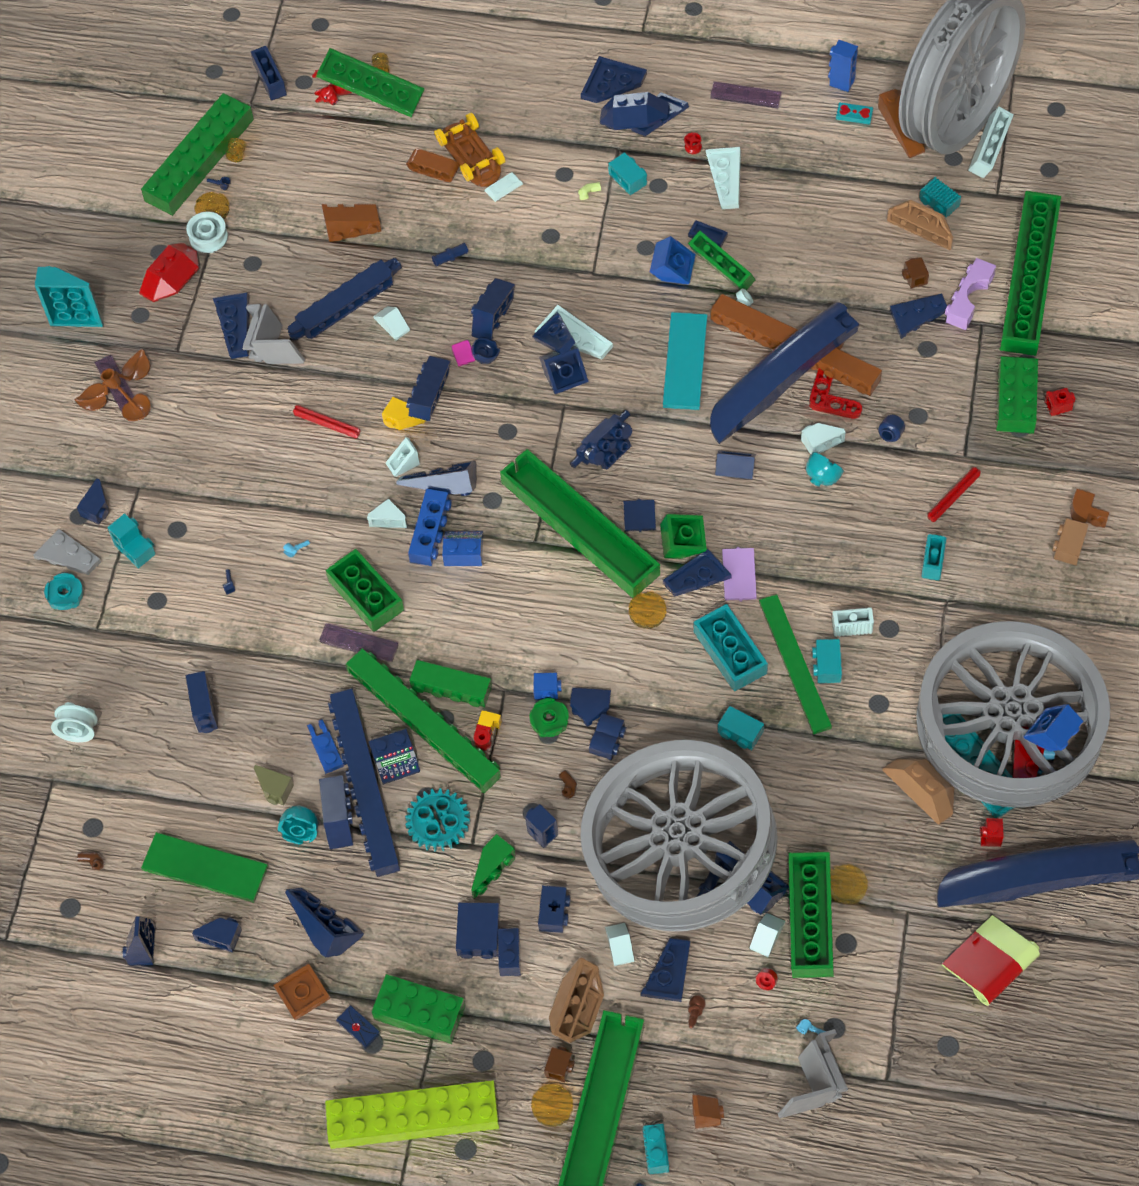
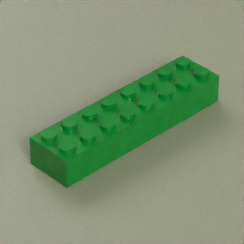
[141,93,254,216]

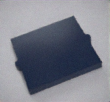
[623,499,656,532]

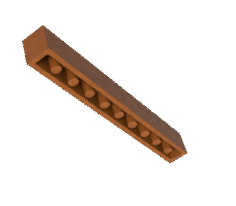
[711,294,882,396]

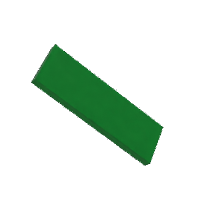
[316,48,425,118]
[141,832,268,903]

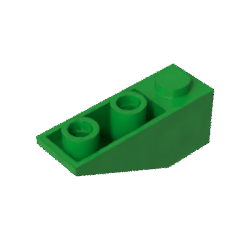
[471,834,516,899]

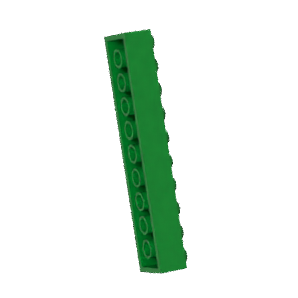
[1000,191,1061,356]

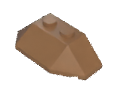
[887,200,953,250]
[883,759,954,825]
[549,958,604,1043]

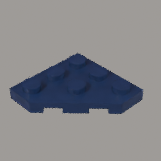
[580,56,647,103]

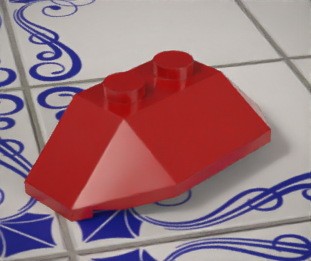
[139,243,199,302]

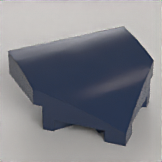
[570,687,611,727]

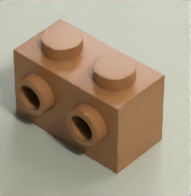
[1052,518,1089,565]

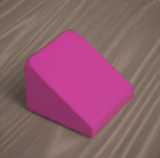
[451,340,475,367]

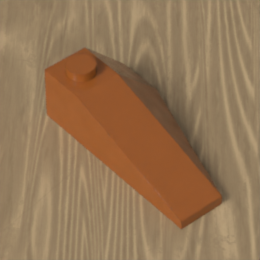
[878,89,925,158]

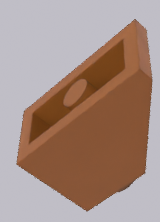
[692,1095,724,1129]

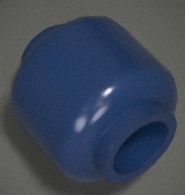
[878,414,905,442]

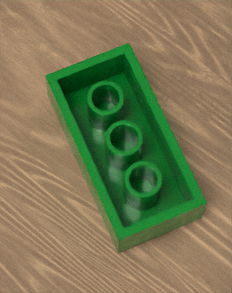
[996,356,1038,434]
[325,549,404,632]
[372,974,466,1044]

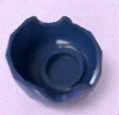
[471,338,500,364]

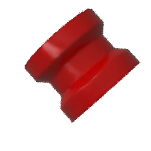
[684,132,702,154]

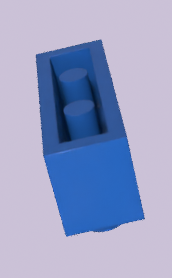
[828,40,858,92]

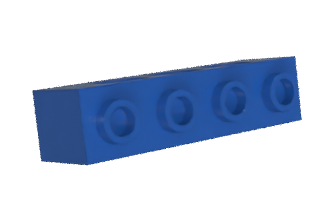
[408,489,452,566]

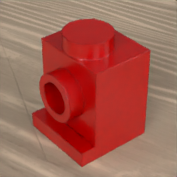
[1044,388,1075,416]
[980,818,1004,847]

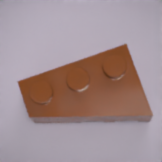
[322,204,381,242]

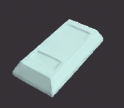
[485,172,523,202]

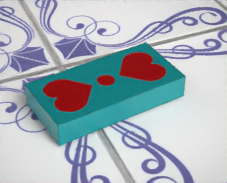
[836,102,873,125]

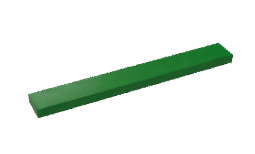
[759,594,832,735]

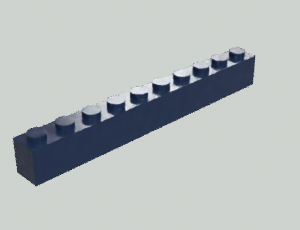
[328,689,400,877]

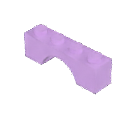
[945,258,996,330]

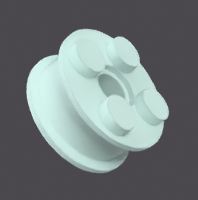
[186,212,228,253]
[51,702,98,742]

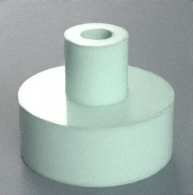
[736,288,753,306]

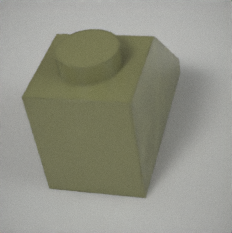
[254,765,294,806]

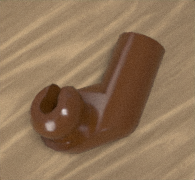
[559,770,577,799]
[77,852,104,870]

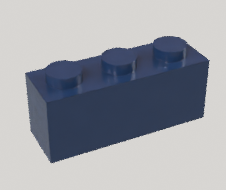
[250,46,287,101]

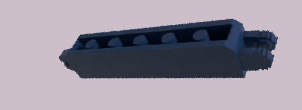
[287,258,402,341]

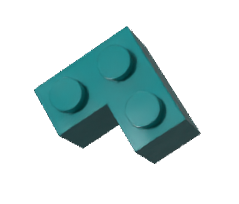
[107,513,156,569]

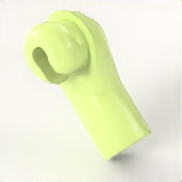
[578,182,601,200]

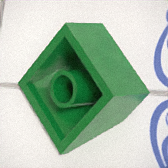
[660,514,707,559]

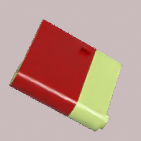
[942,915,1040,1006]

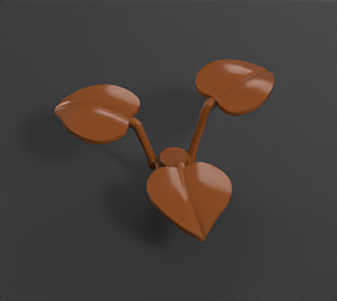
[74,349,151,421]

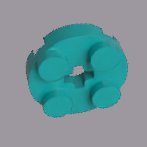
[44,573,84,610]

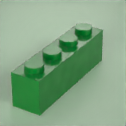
[688,231,756,291]
[409,660,492,707]

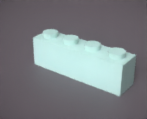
[968,106,1014,178]

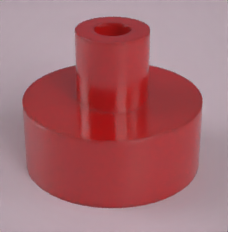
[756,968,778,990]

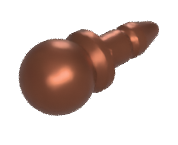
[688,995,706,1029]

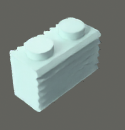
[832,607,874,637]

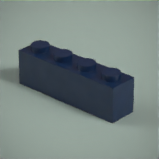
[406,356,450,421]

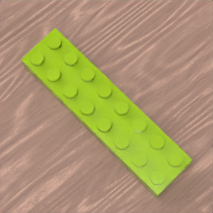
[325,1080,499,1149]

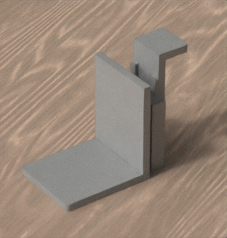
[242,304,305,364]
[778,1029,848,1118]

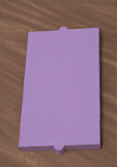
[722,547,757,602]

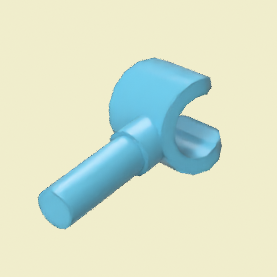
[283,540,310,557]
[1037,749,1055,775]
[796,1019,826,1034]

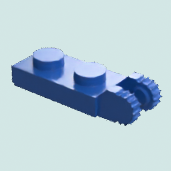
[307,719,344,774]

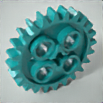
[405,788,470,852]

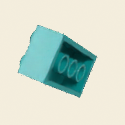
[693,604,768,692]

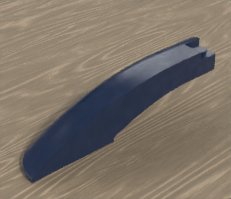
[710,302,859,444]
[937,839,1139,908]

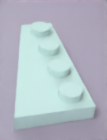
[706,147,741,209]
[535,305,614,360]

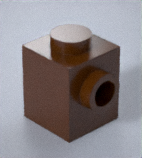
[902,257,929,289]
[544,1047,575,1083]

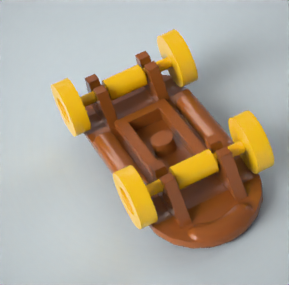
[434,112,505,187]

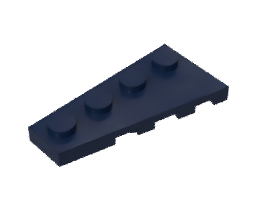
[213,292,249,359]

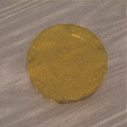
[194,192,230,219]
[629,592,666,629]
[831,865,868,905]
[531,1084,573,1127]

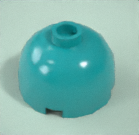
[806,452,844,487]
[278,805,319,845]

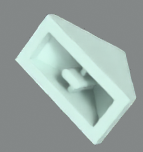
[373,306,410,340]
[386,437,420,477]
[367,499,407,528]
[750,913,786,957]
[605,923,634,966]

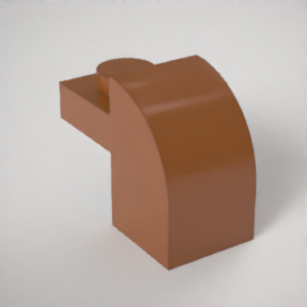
[1070,489,1110,528]

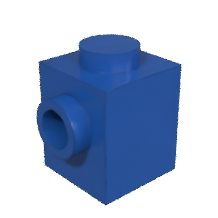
[534,673,562,699]

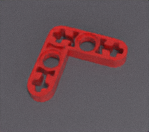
[809,368,862,419]

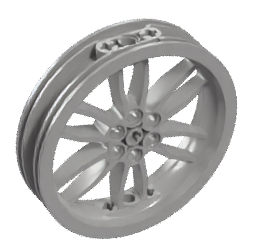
[899,0,1026,154]
[916,621,1110,807]
[581,740,777,931]

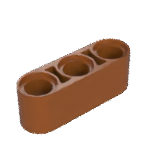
[406,148,459,182]

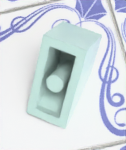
[801,423,846,454]

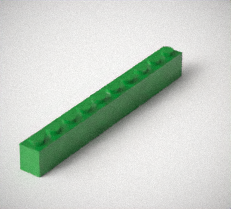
[346,648,501,793]

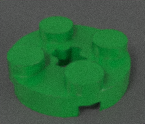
[529,698,569,737]

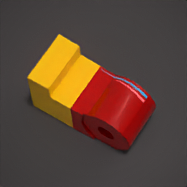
[474,710,502,751]

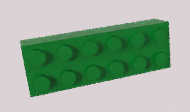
[789,852,834,978]

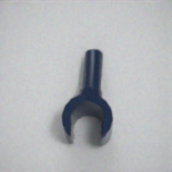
[207,177,230,190]
[222,569,235,595]

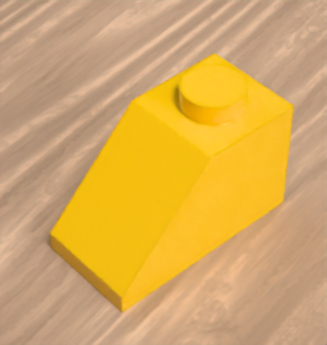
[382,397,426,430]

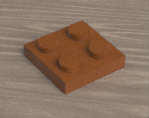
[273,964,330,1020]

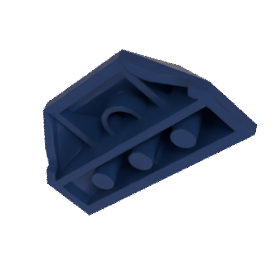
[600,92,669,130]

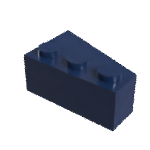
[471,278,515,341]

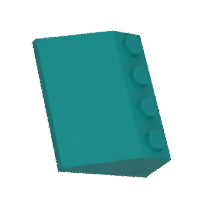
[34,266,104,327]

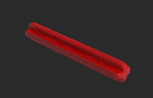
[293,405,361,438]
[927,467,981,522]

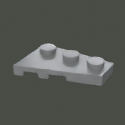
[33,529,101,575]

